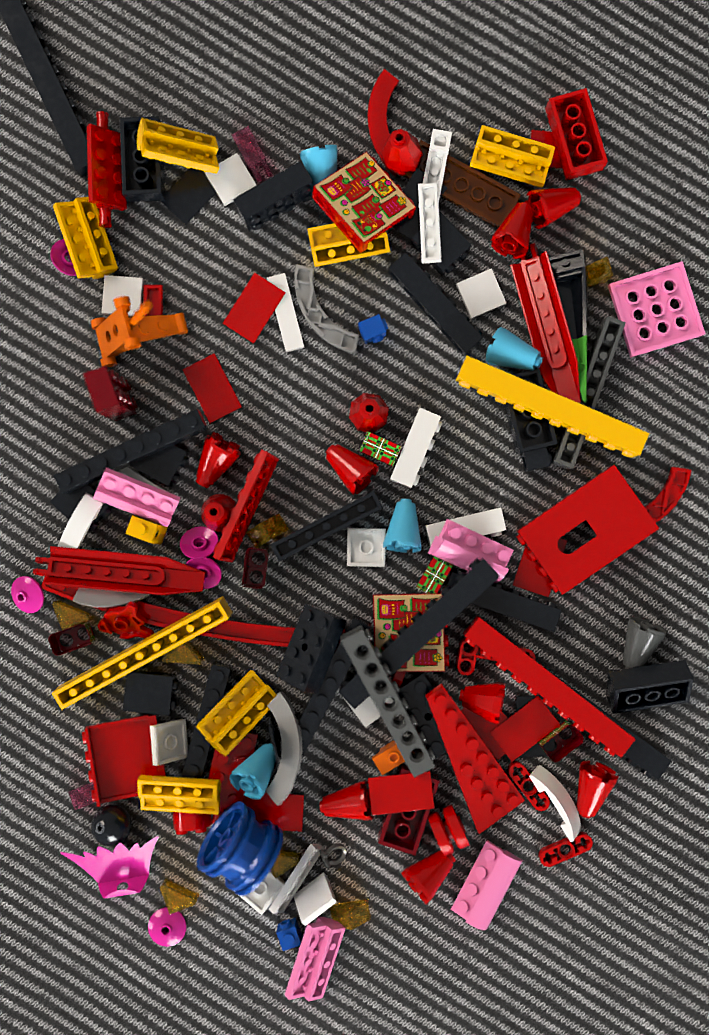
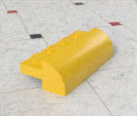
[137,118,219,174]
[470,125,555,188]
[53,197,118,279]
[307,223,390,267]
[195,670,276,756]
[137,775,221,815]

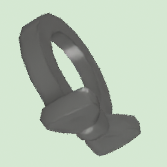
[319,843,347,869]

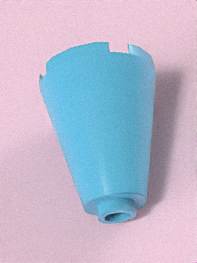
[300,145,338,186]
[486,327,543,371]
[383,499,422,553]
[229,743,277,800]

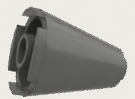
[622,616,667,669]

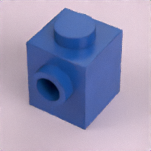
[358,314,388,344]
[276,918,303,951]

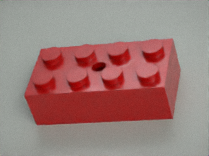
[545,88,608,181]

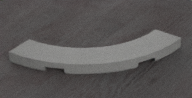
[295,264,359,354]
[73,555,165,608]
[266,692,303,806]

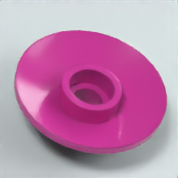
[50,239,77,276]
[180,526,218,559]
[186,557,222,589]
[11,576,44,613]
[148,907,187,947]

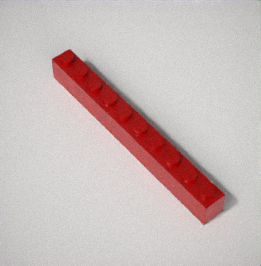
[463,616,635,758]

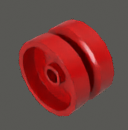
[428,804,470,856]

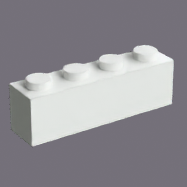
[390,408,442,489]
[425,508,506,547]

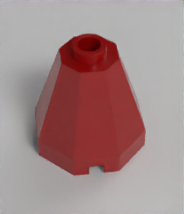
[381,129,423,176]
[349,393,389,434]
[459,682,506,724]

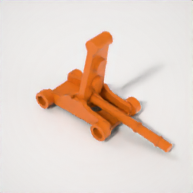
[90,296,188,368]

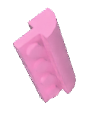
[93,468,180,527]
[428,519,514,583]
[451,840,523,930]
[285,917,346,1001]

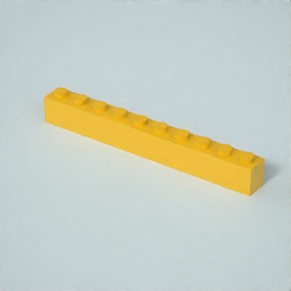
[456,356,650,458]
[52,596,233,709]

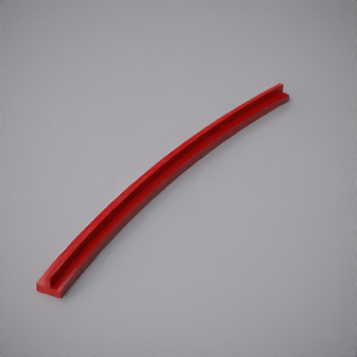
[41,576,345,647]

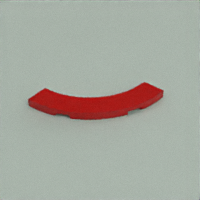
[368,69,399,177]
[644,467,692,523]

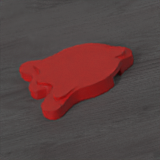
[98,602,154,639]

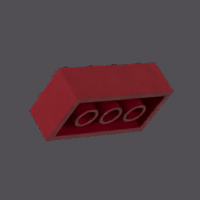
[83,366,138,421]
[378,764,440,856]

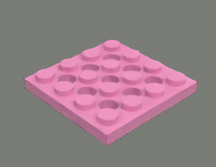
[608,261,705,358]

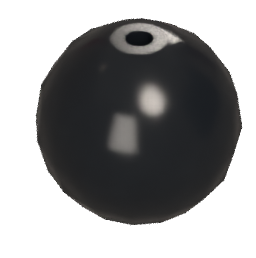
[91,804,132,846]

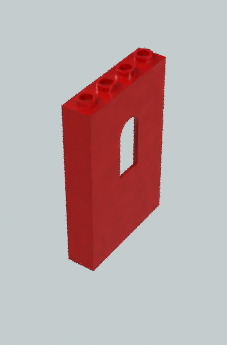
[516,465,660,595]

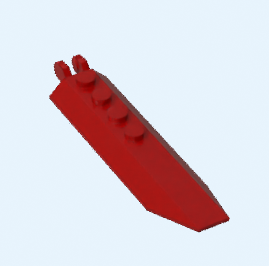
[510,243,581,403]
[33,546,205,595]

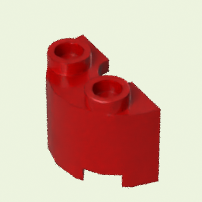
[173,812,212,835]

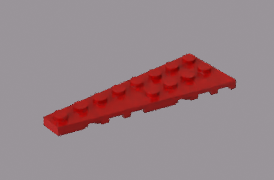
[425,684,525,834]

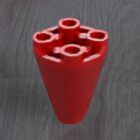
[195,432,241,488]
[401,850,456,904]

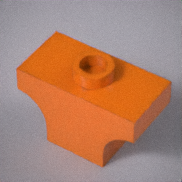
[372,740,415,776]

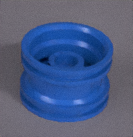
[197,801,283,896]

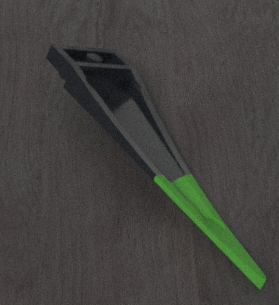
[549,249,588,403]

